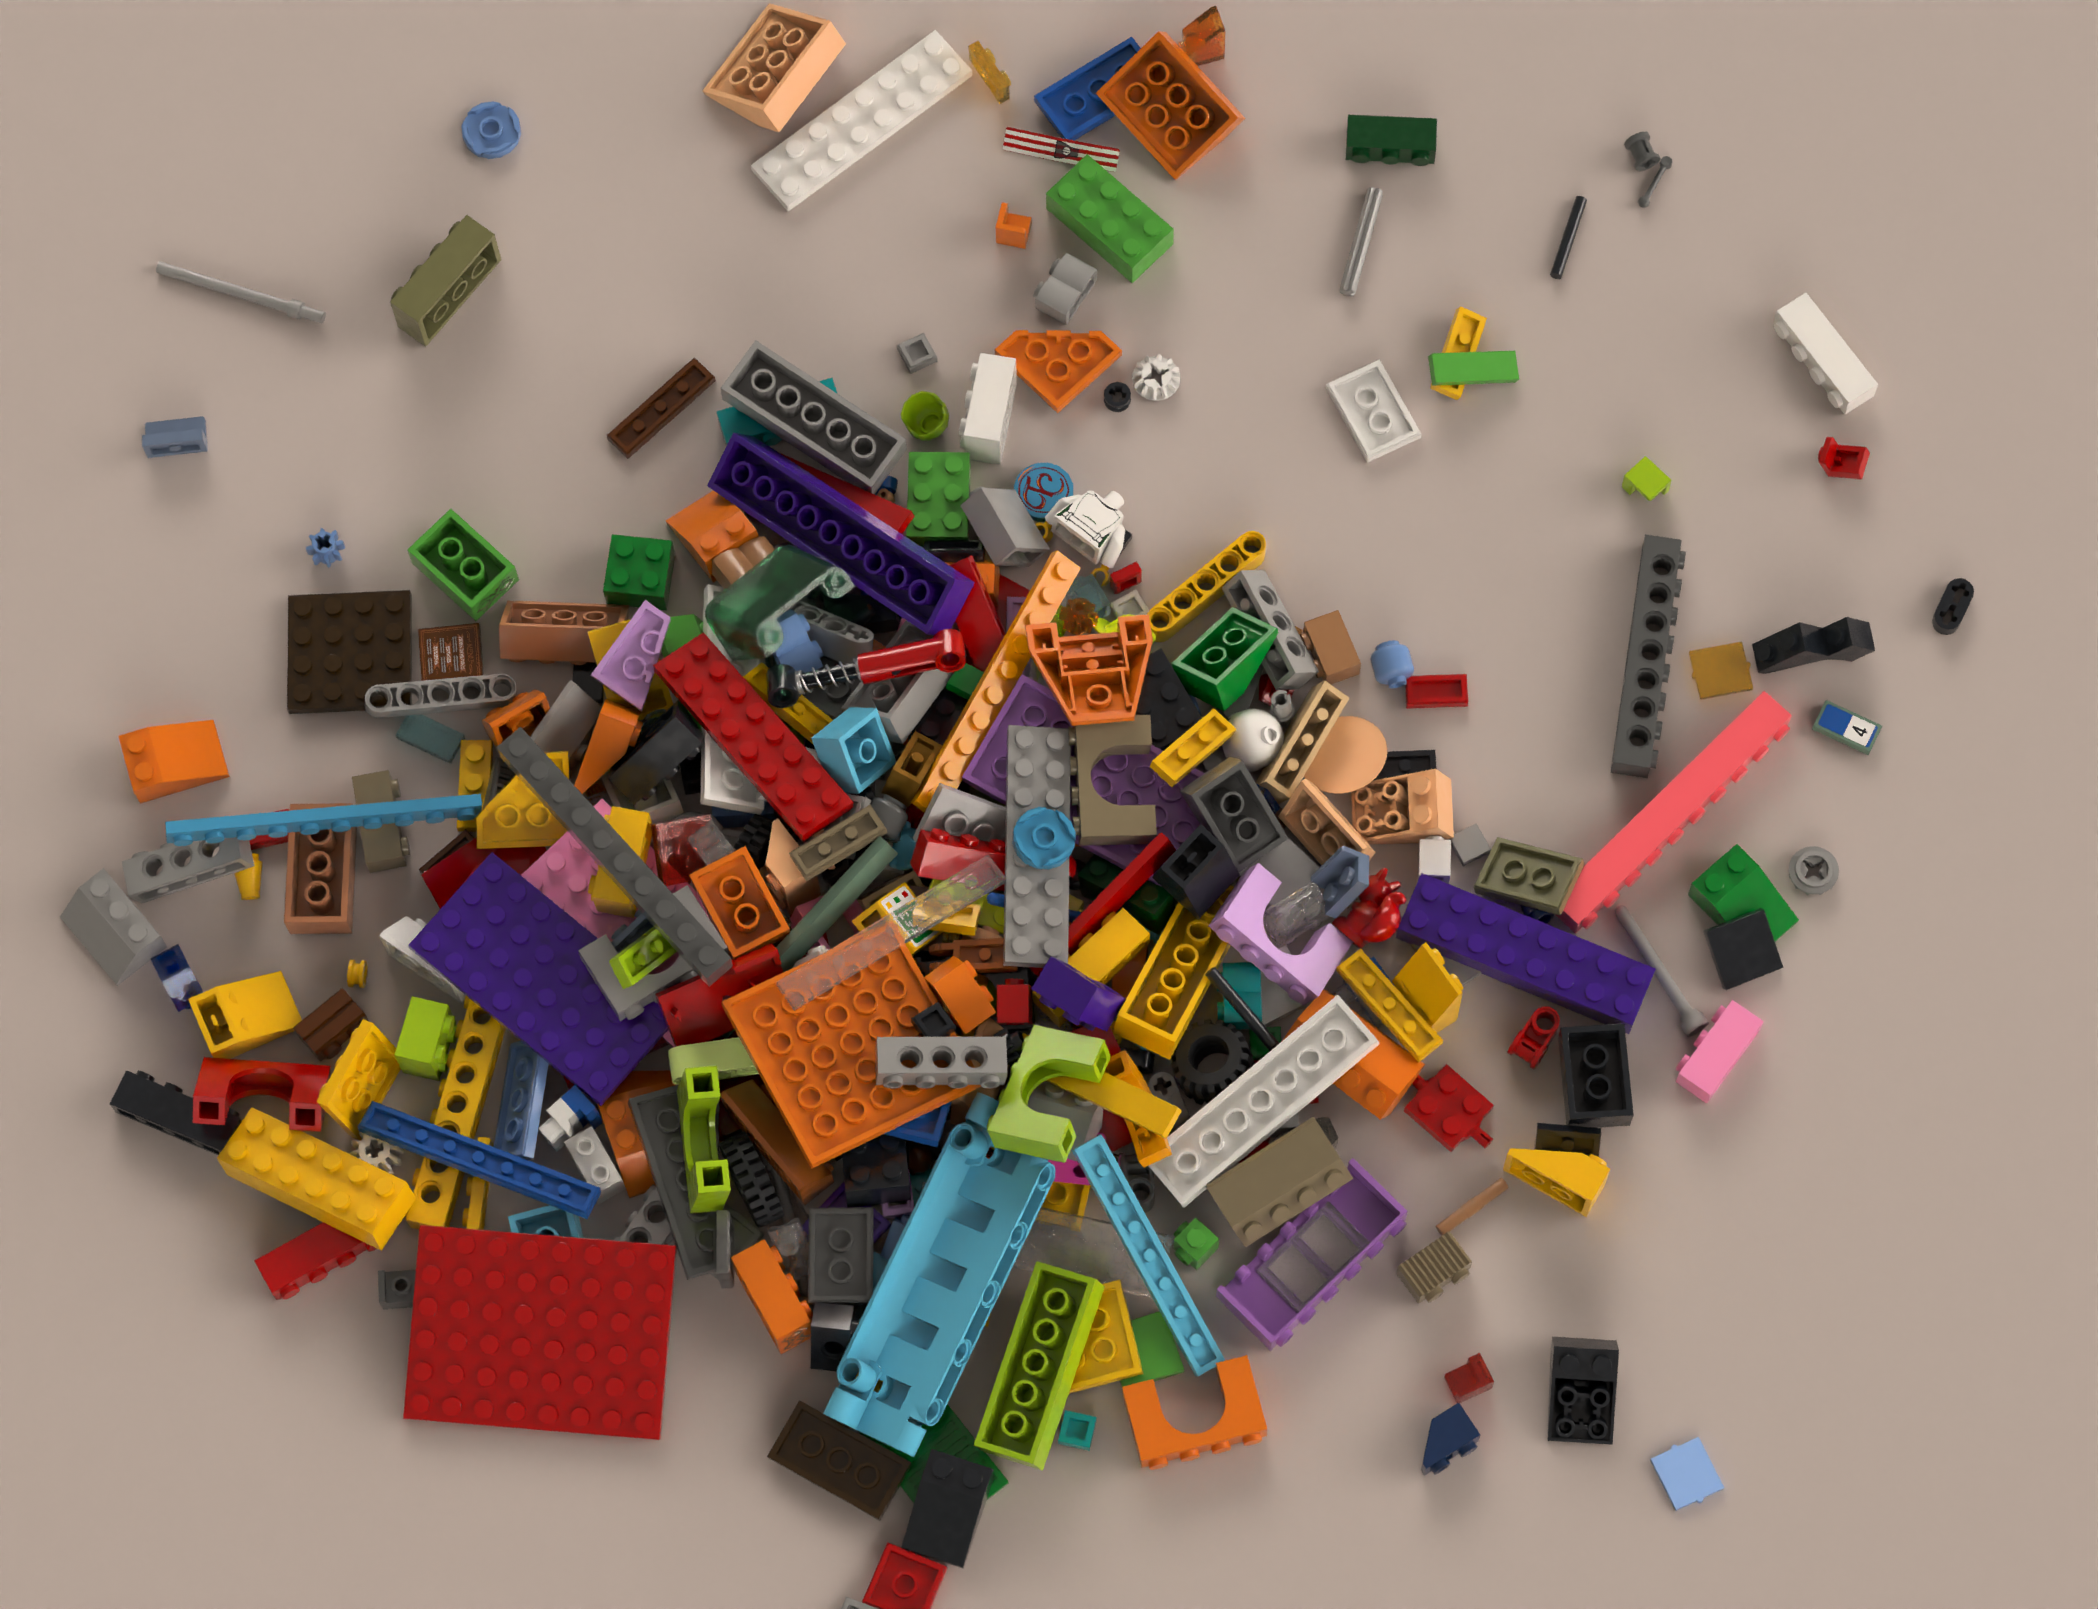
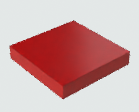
[862,1542,948,1609]

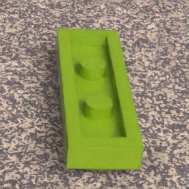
[609,927,677,989]

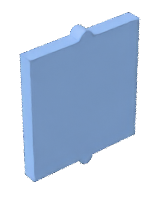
[1650,1437,1724,1511]

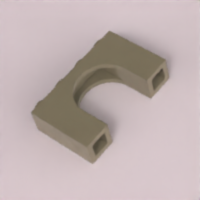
[1068,715,1157,846]

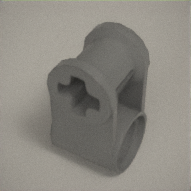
[1148,1072,1190,1134]
[1119,1152,1155,1213]

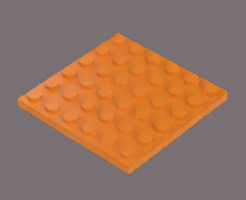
[722,921,981,1169]

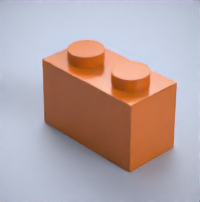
[924,955,996,1035]

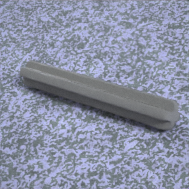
[1340,187,1383,296]

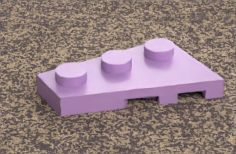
[591,600,671,712]

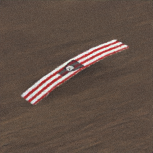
[1003,127,1120,172]

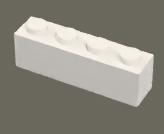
[1773,293,1878,415]

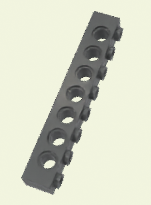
[1610,534,1686,778]

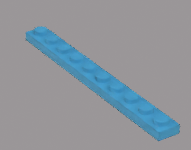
[165,794,482,846]

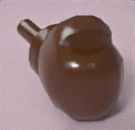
[905,1140,933,1175]

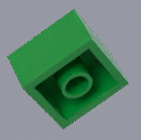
[603,534,675,611]

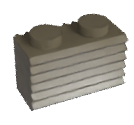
[1396,1231,1472,1304]

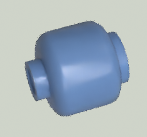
[1370,640,1414,688]

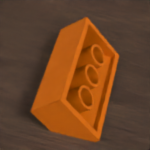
[1281,989,1425,1120]

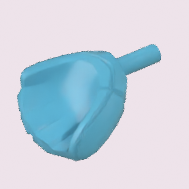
[889,821,917,870]

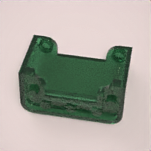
[705,545,855,661]

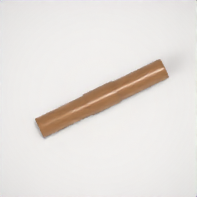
[1435,1178,1509,1235]

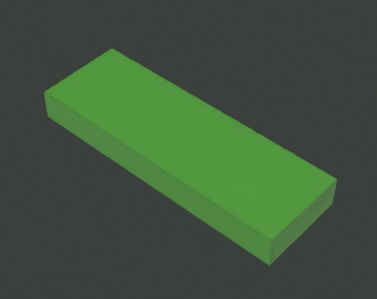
[1428,351,1519,386]

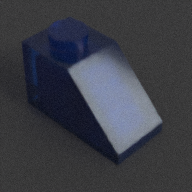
[150,944,204,1012]

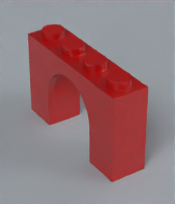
[193,1057,331,1132]

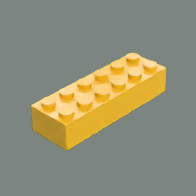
[1113,885,1234,1060]
[217,1107,416,1251]

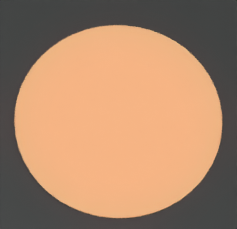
[1304,716,1387,794]

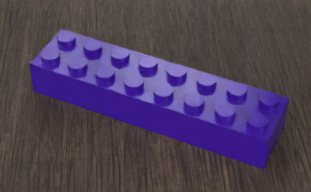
[1396,873,1656,1034]

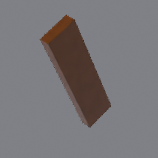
[606,357,716,459]

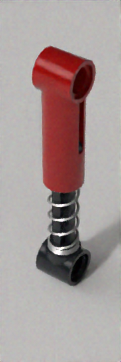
[766,629,966,708]

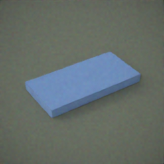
[494,1041,549,1160]

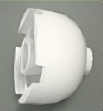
[1222,709,1284,772]

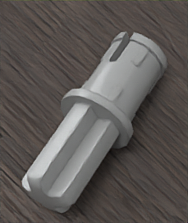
[1270,690,1295,729]

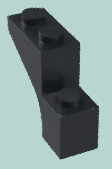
[1752,617,1875,674]

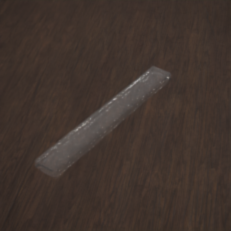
[776,854,1006,1011]

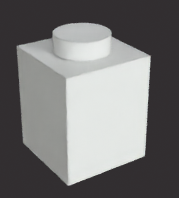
[1417,836,1451,884]

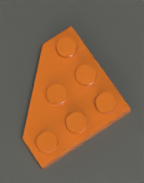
[995,330,1122,413]

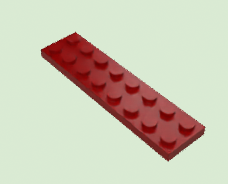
[653,632,854,842]

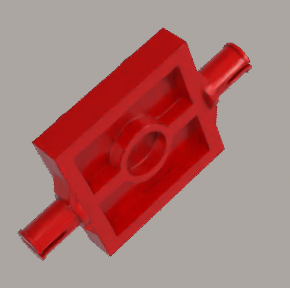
[1404,1064,1494,1152]

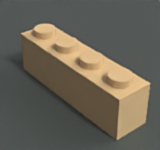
[1255,681,1349,805]

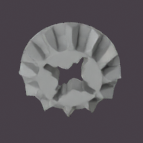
[1789,846,1839,895]

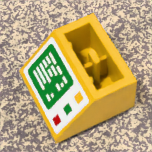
[852,882,943,957]

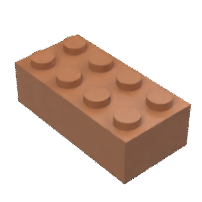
[284,803,357,934]

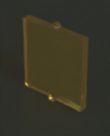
[1689,641,1753,700]

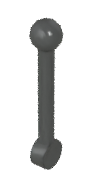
[1638,156,1672,208]

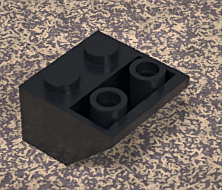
[1152,824,1240,920]

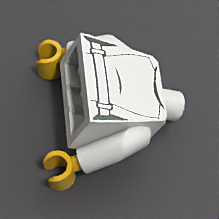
[1036,491,1125,586]

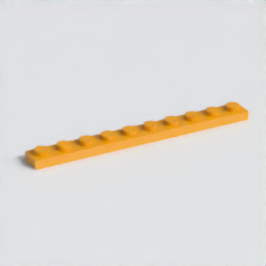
[911,550,1081,813]

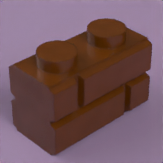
[293,988,369,1062]

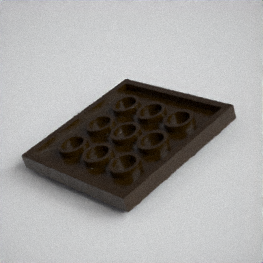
[287,590,412,714]

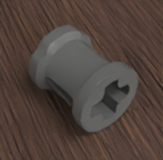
[1624,131,1661,171]

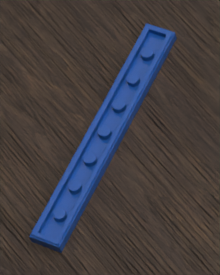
[358,1101,601,1219]

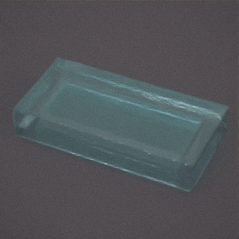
[396,714,465,764]

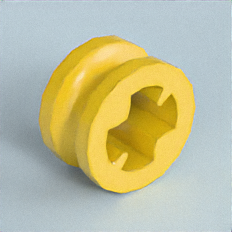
[347,959,368,988]

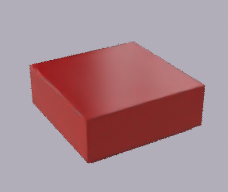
[1110,561,1142,594]

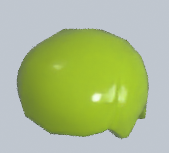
[901,391,949,441]

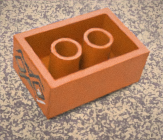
[731,1239,813,1354]

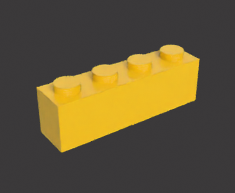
[1032,908,1150,1027]

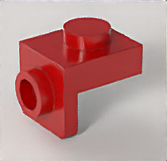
[1818,437,1870,479]

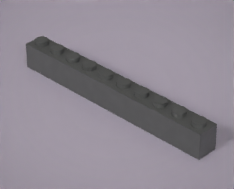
[496,727,733,987]

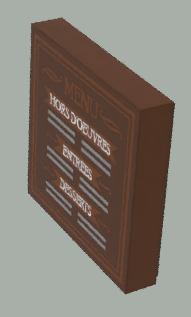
[418,623,484,681]

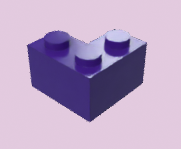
[1031,956,1126,1031]

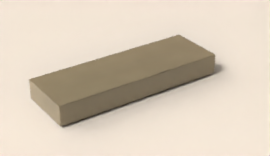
[789,804,888,882]

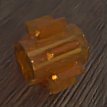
[1059,598,1099,635]

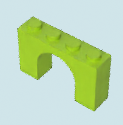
[987,1025,1111,1163]
[677,1066,731,1213]

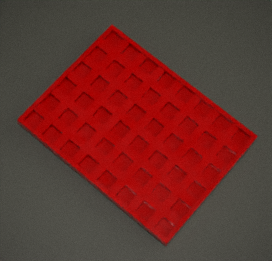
[403,1225,677,1440]

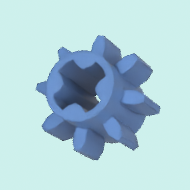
[306,528,345,568]

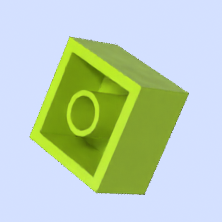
[394,996,457,1081]

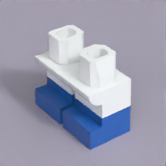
[538,1085,603,1152]

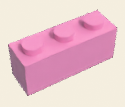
[1675,1000,1764,1103]

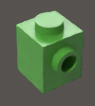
[1173,1217,1219,1270]

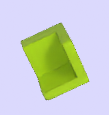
[1621,456,1672,501]

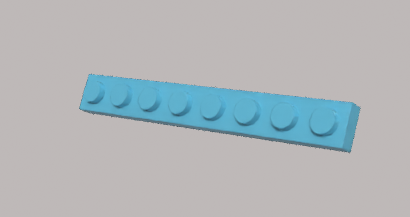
[1072,1134,1226,1377]

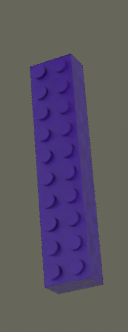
[707,432,975,635]

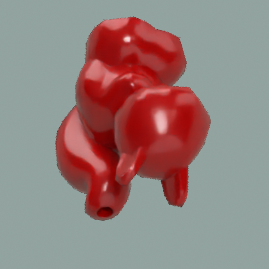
[1331,868,1406,949]

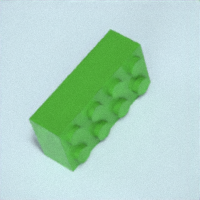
[1046,154,1174,283]

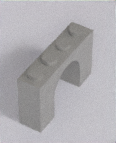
[578,885,729,1021]

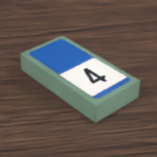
[1812,700,1882,755]

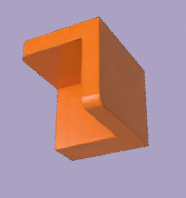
[995,202,1032,249]

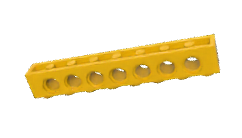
[404,996,506,1229]

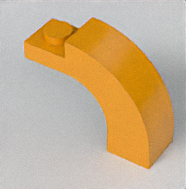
[1105,1050,1172,1168]

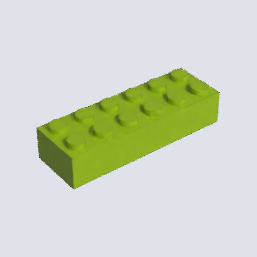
[974,1261,1105,1471]

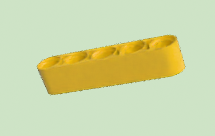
[1147,531,1266,642]

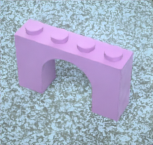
[1209,863,1353,1006]

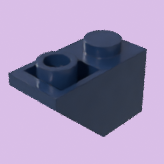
[1421,1403,1480,1476]

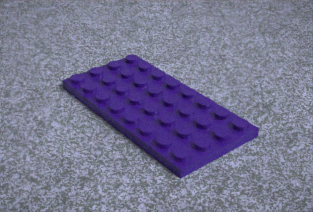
[408,852,668,1106]

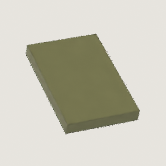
[1473,837,1585,915]

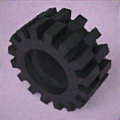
[732,814,773,870]

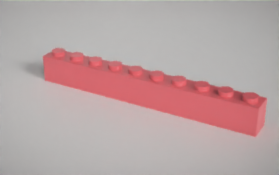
[1555,691,1792,934]

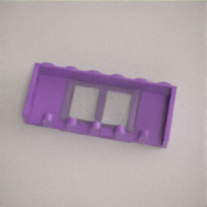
[1216,1158,1408,1351]

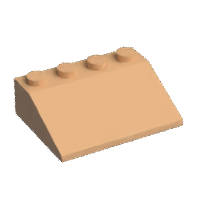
[703,3,846,132]

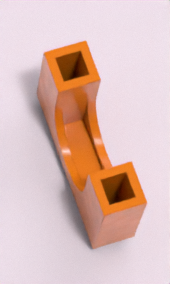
[1122,1355,1267,1470]

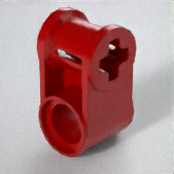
[1507,1006,1560,1070]

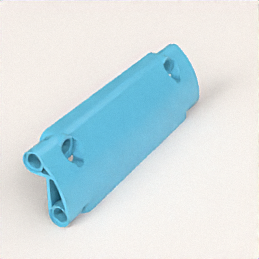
[823,1092,1056,1457]

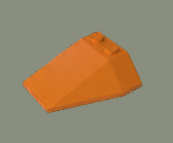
[1025,615,1153,726]
[598,1070,727,1198]

